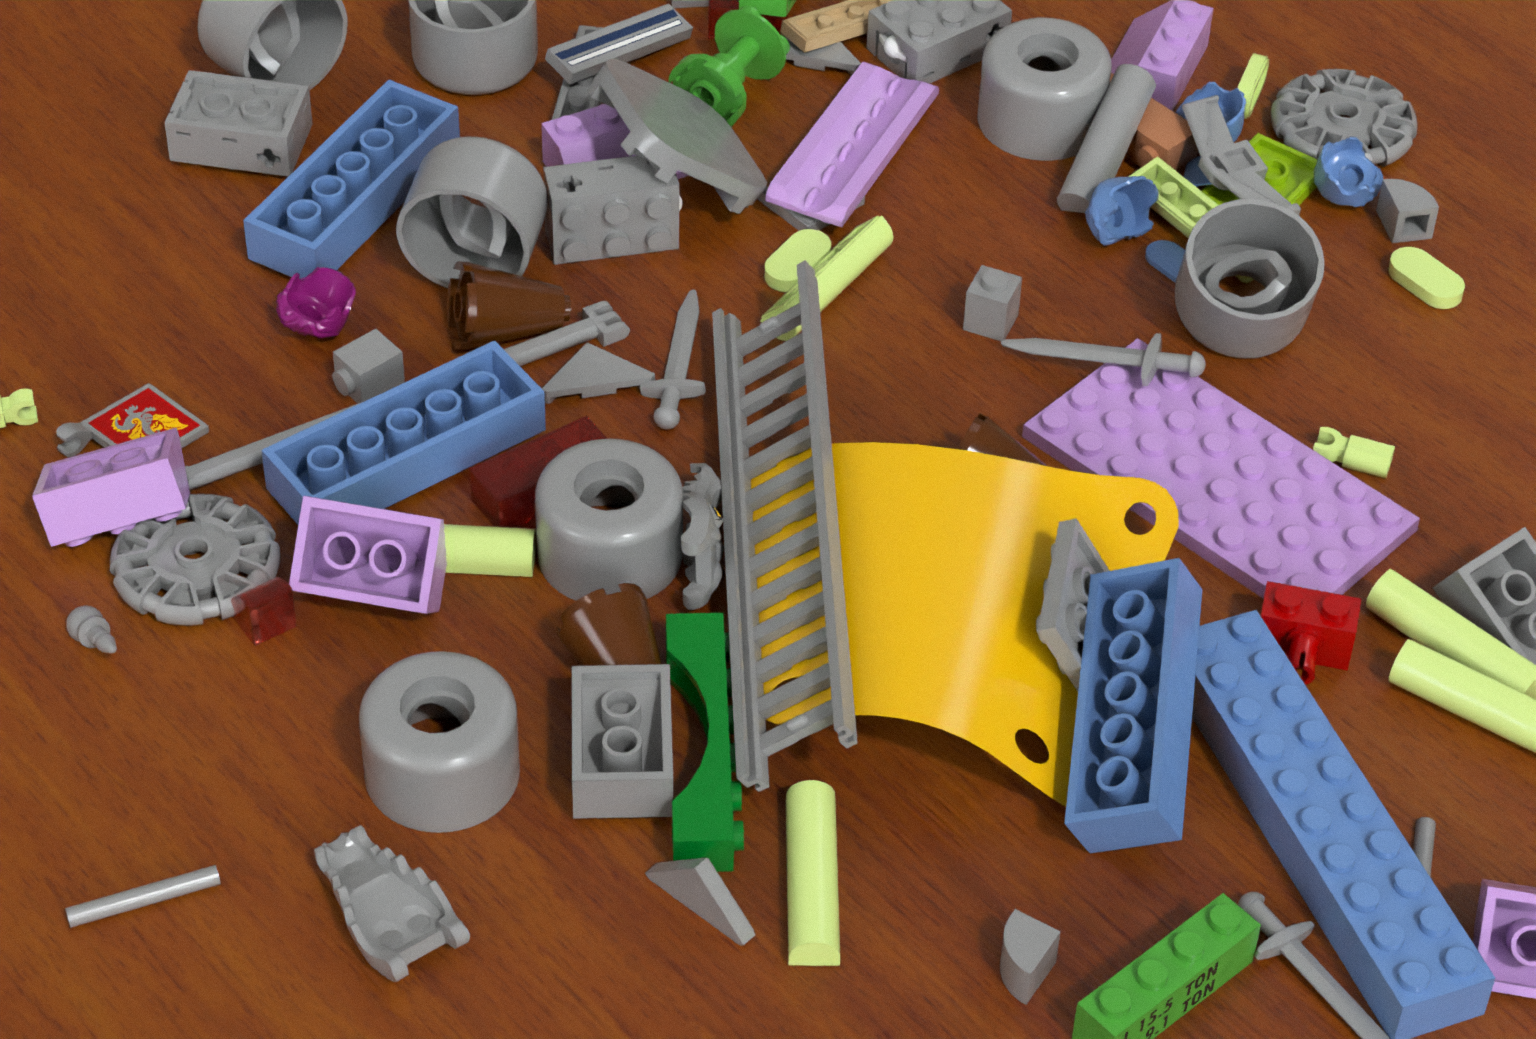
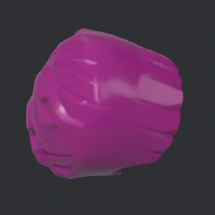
[276,267,356,338]

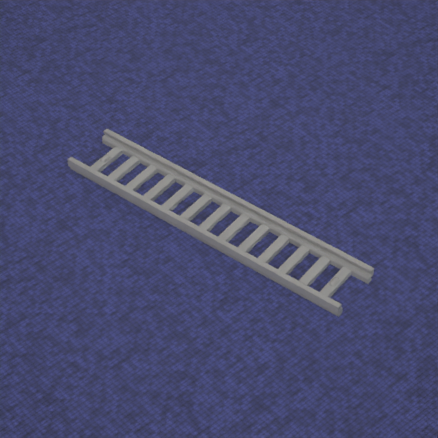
[712,260,858,792]

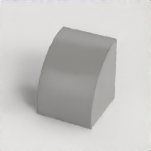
[1376,179,1439,243]
[1000,909,1061,1005]

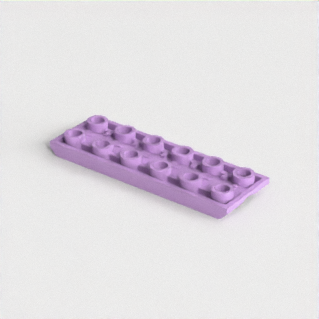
[765,61,939,228]

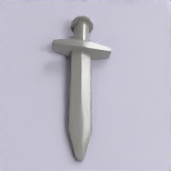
[640,290,706,430]
[1001,333,1206,386]
[1238,892,1390,1039]

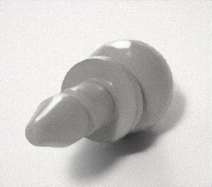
[66,605,117,654]

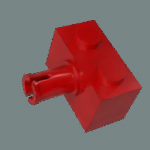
[1260,581,1362,685]

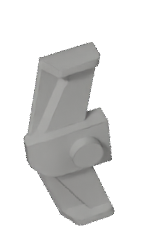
[1181,95,1301,215]

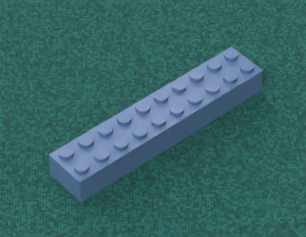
[1192,610,1495,1039]

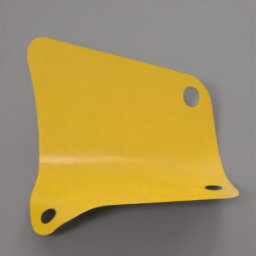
[751,442,1179,807]

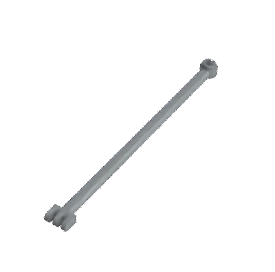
[185,301,630,491]

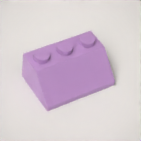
[1111,0,1214,111]
[541,104,689,179]
[32,428,190,547]
[288,496,447,614]
[1473,879,1536,999]

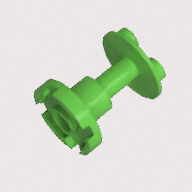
[669,5,790,127]

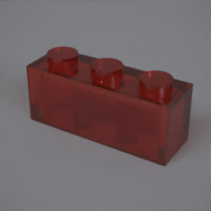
[470,415,608,528]

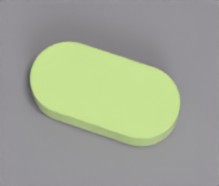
[1238,53,1269,119]
[764,229,831,292]
[1388,247,1465,309]

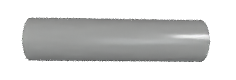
[1057,64,1156,213]

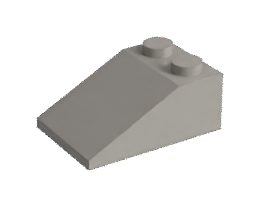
[1433,527,1536,665]
[572,664,673,819]

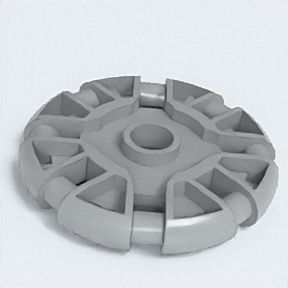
[1271,69,1418,167]
[110,494,280,626]

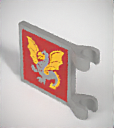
[56,383,209,457]

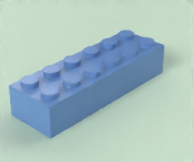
[243,80,460,278]
[261,340,546,525]
[1064,558,1202,853]

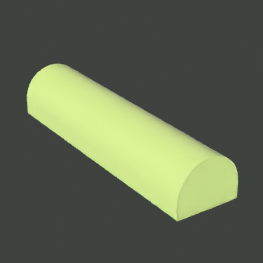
[1128,156,1254,283]
[760,215,893,341]
[444,524,537,577]
[1366,569,1536,699]
[1388,639,1536,753]
[786,780,840,966]

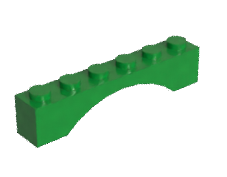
[666,613,744,872]

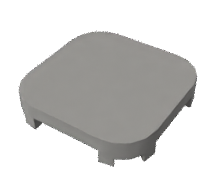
[587,59,767,214]

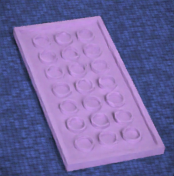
[1022,339,1420,598]

